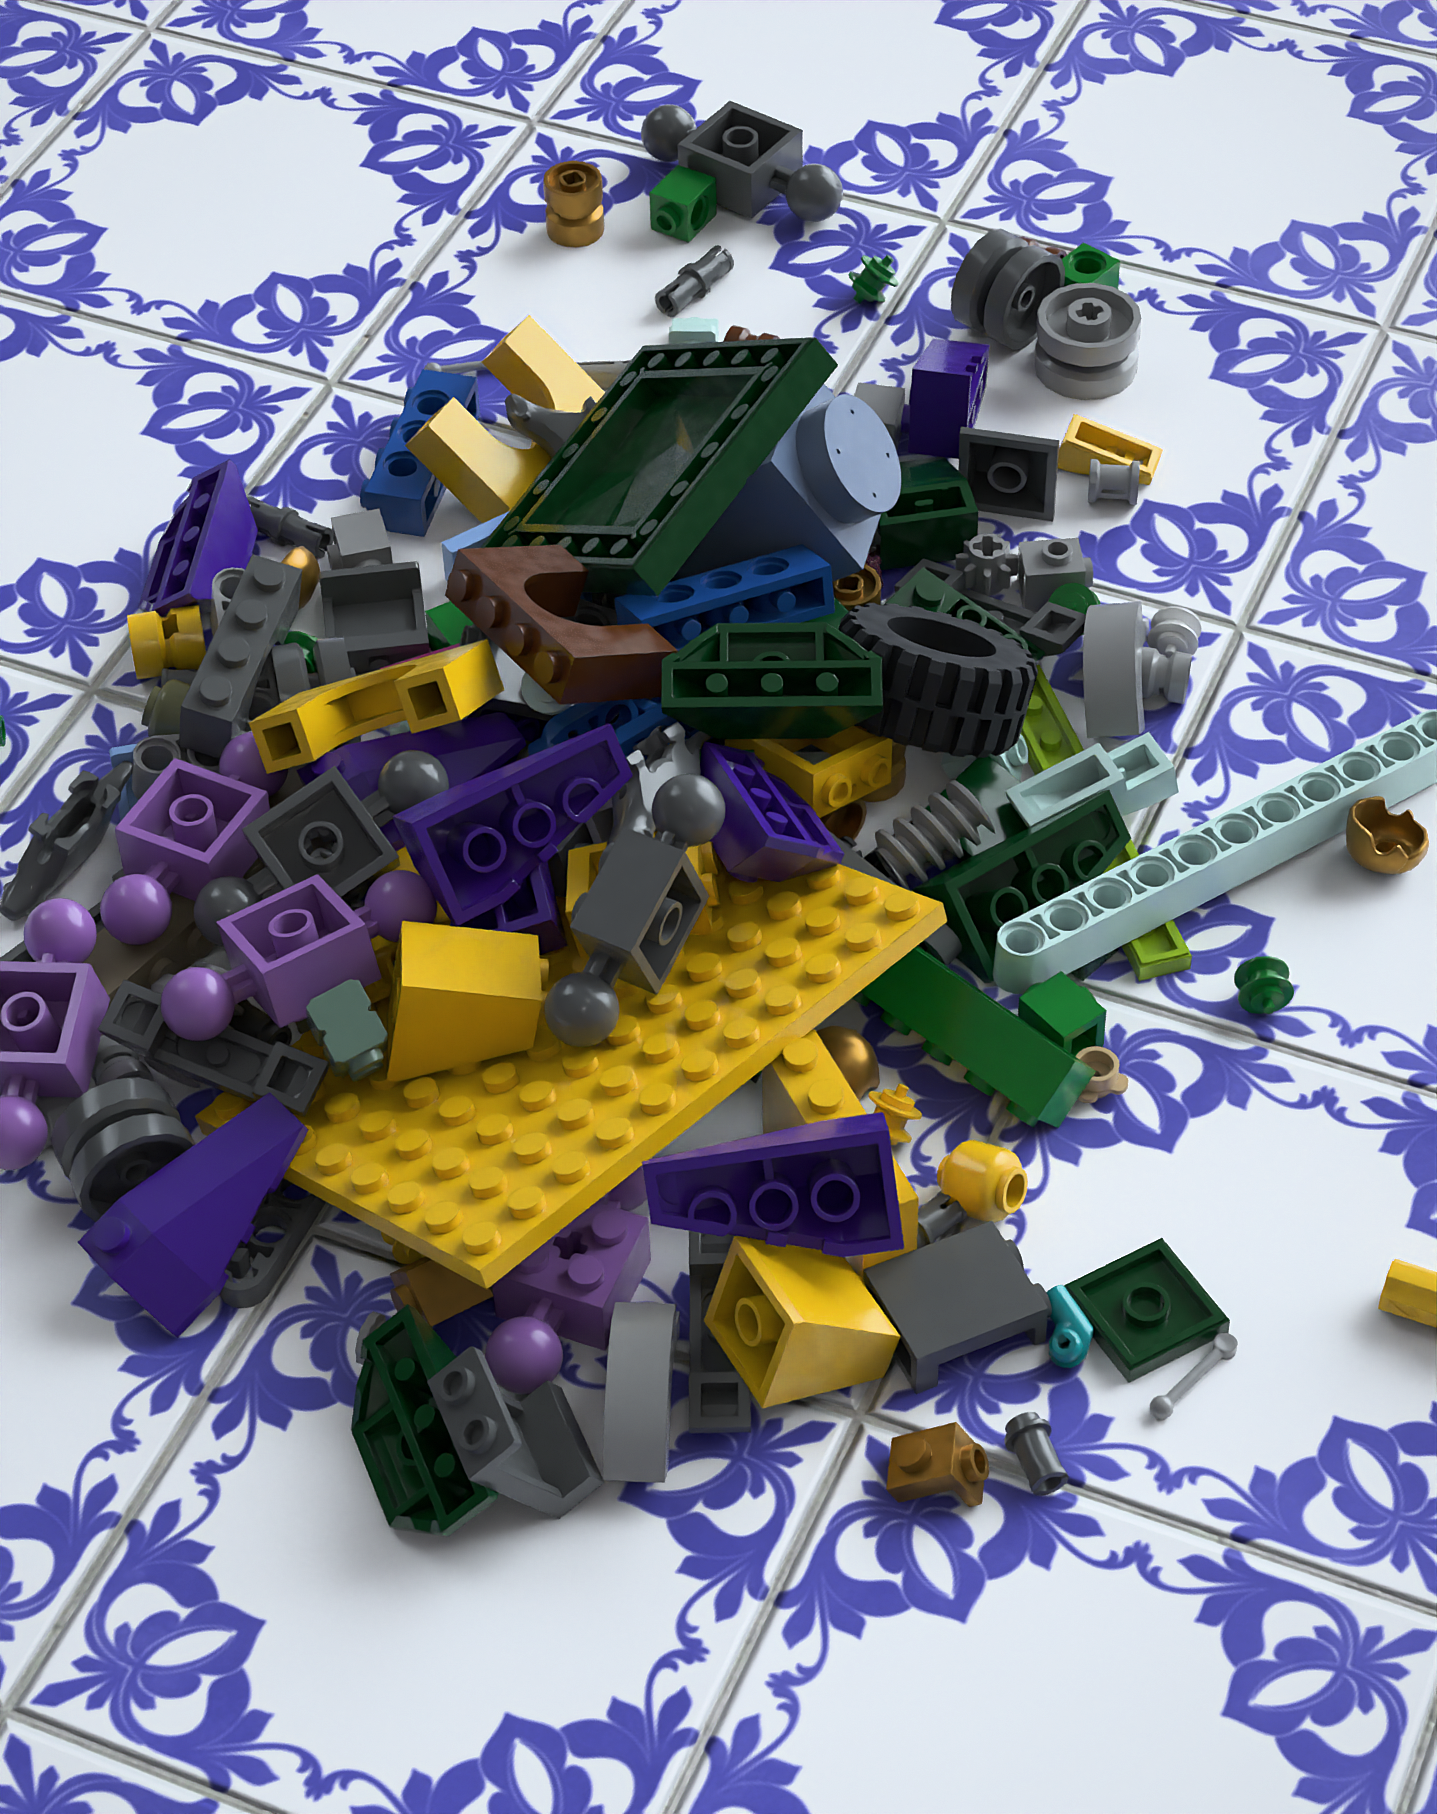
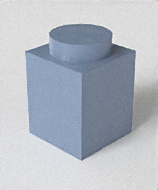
[674,384,901,582]

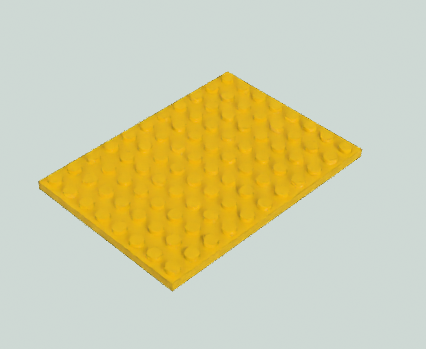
[195,854,947,1289]

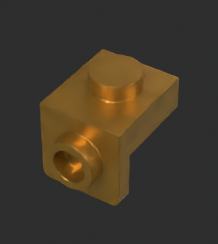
[886,1422,989,1507]

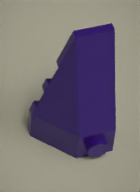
[392,724,633,926]

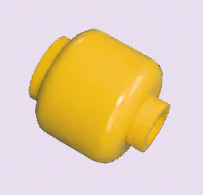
[937,1140,1028,1223]

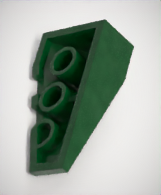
[912,790,1131,984]

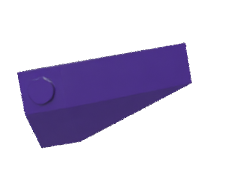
[296,712,527,851]
[77,1092,309,1338]
[642,1112,904,1257]

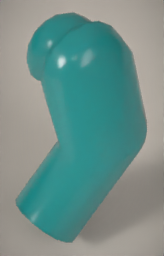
[1046,1284,1094,1368]

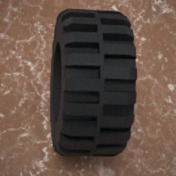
[838,603,1038,758]

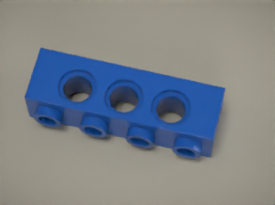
[360,369,480,537]
[615,544,835,651]

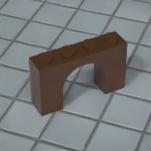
[445,545,678,705]

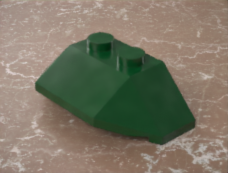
[661,622,883,739]
[351,1304,500,1537]

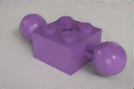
[100,732,288,945]
[160,870,437,1041]
[0,898,110,1170]
[485,1159,651,1395]

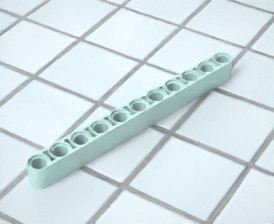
[993,710,1437,994]

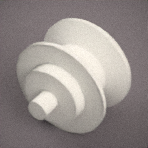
[1147,606,1202,658]

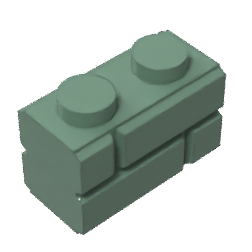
[306,979,388,1082]

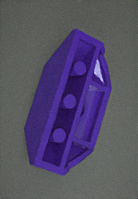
[138,459,258,618]
[700,741,844,882]

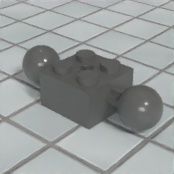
[641,101,843,222]
[194,750,449,947]
[544,774,725,1047]

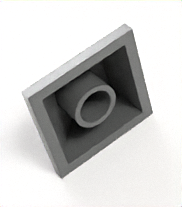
[958,427,1060,522]

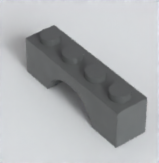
[179,554,302,759]

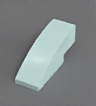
[1005,732,1179,828]

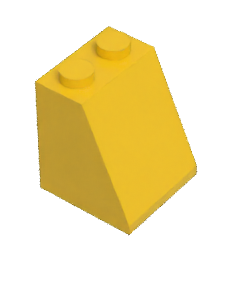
[386,921,549,1082]
[704,1236,901,1408]

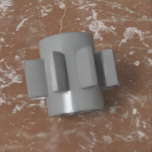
[955,534,1018,596]

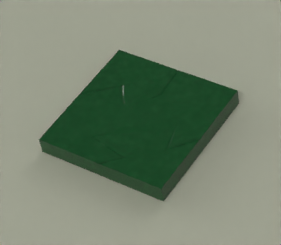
[480,337,838,596]

